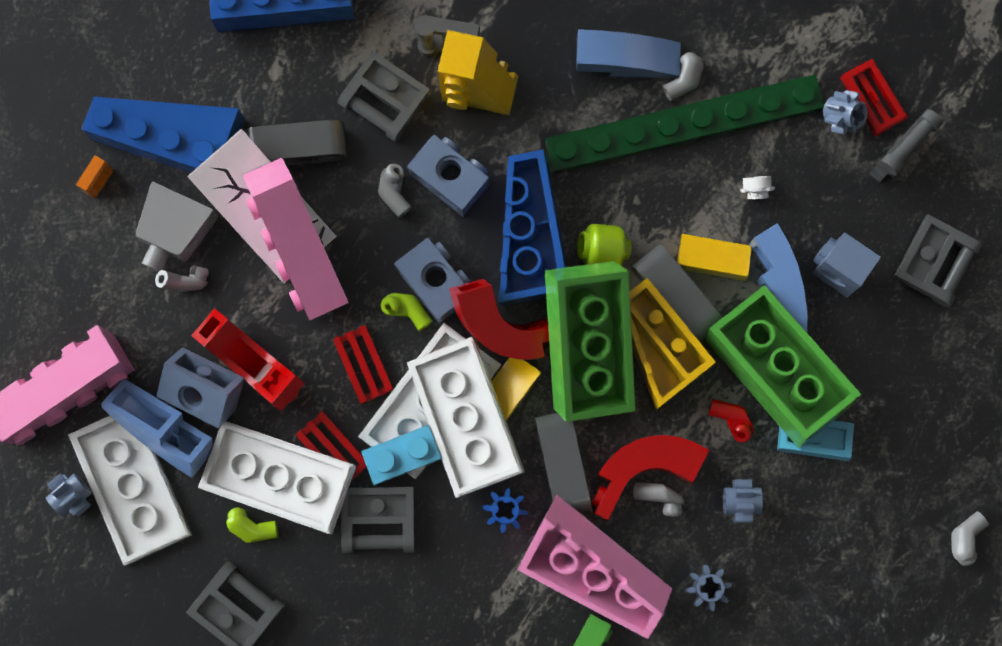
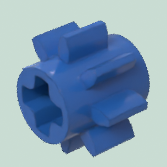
[483,488,528,533]

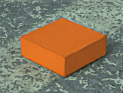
[76,155,113,198]

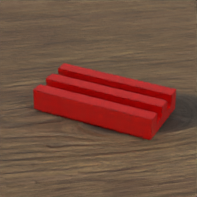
[840,58,908,137]
[333,325,393,405]
[295,411,367,481]

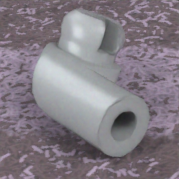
[663,52,704,101]
[378,164,412,218]
[155,266,209,293]
[633,482,685,517]
[951,511,989,566]

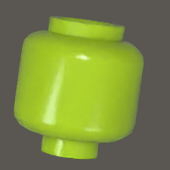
[577,224,632,266]

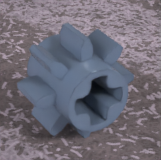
[823,90,868,135]
[46,473,92,517]
[723,479,763,523]
[685,565,732,611]

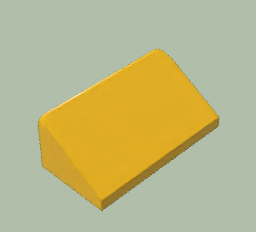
[677,234,751,281]
[492,358,541,421]

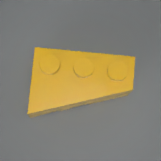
[438,30,518,115]
[629,278,716,411]

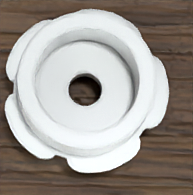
[740,176,775,199]

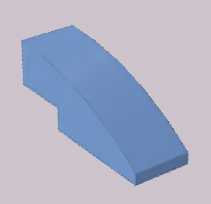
[576,29,681,78]
[749,223,807,332]
[101,379,213,478]

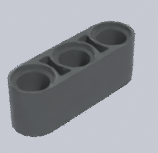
[243,120,347,166]
[631,244,722,343]
[535,413,592,514]

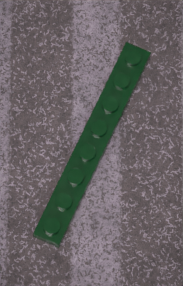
[545,74,824,174]

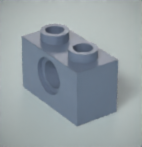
[407,134,489,217]
[812,232,881,298]
[394,238,471,324]
[156,347,244,428]

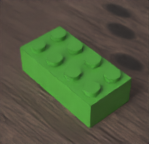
[545,261,635,422]
[705,285,861,449]

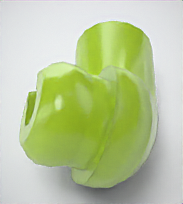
[381,293,433,331]
[226,507,279,543]

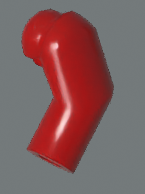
[708,398,754,443]

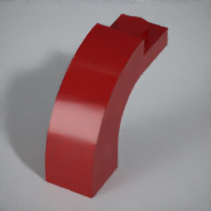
[449,279,549,360]
[191,308,305,411]
[591,435,709,521]

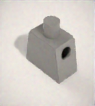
[136,181,219,272]

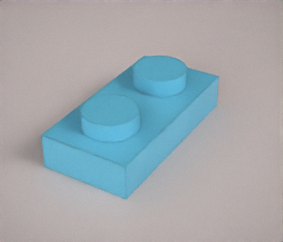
[777,420,854,461]
[361,425,442,485]

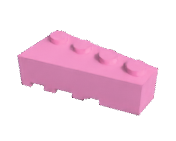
[243,158,349,321]
[0,325,135,446]
[518,495,672,639]

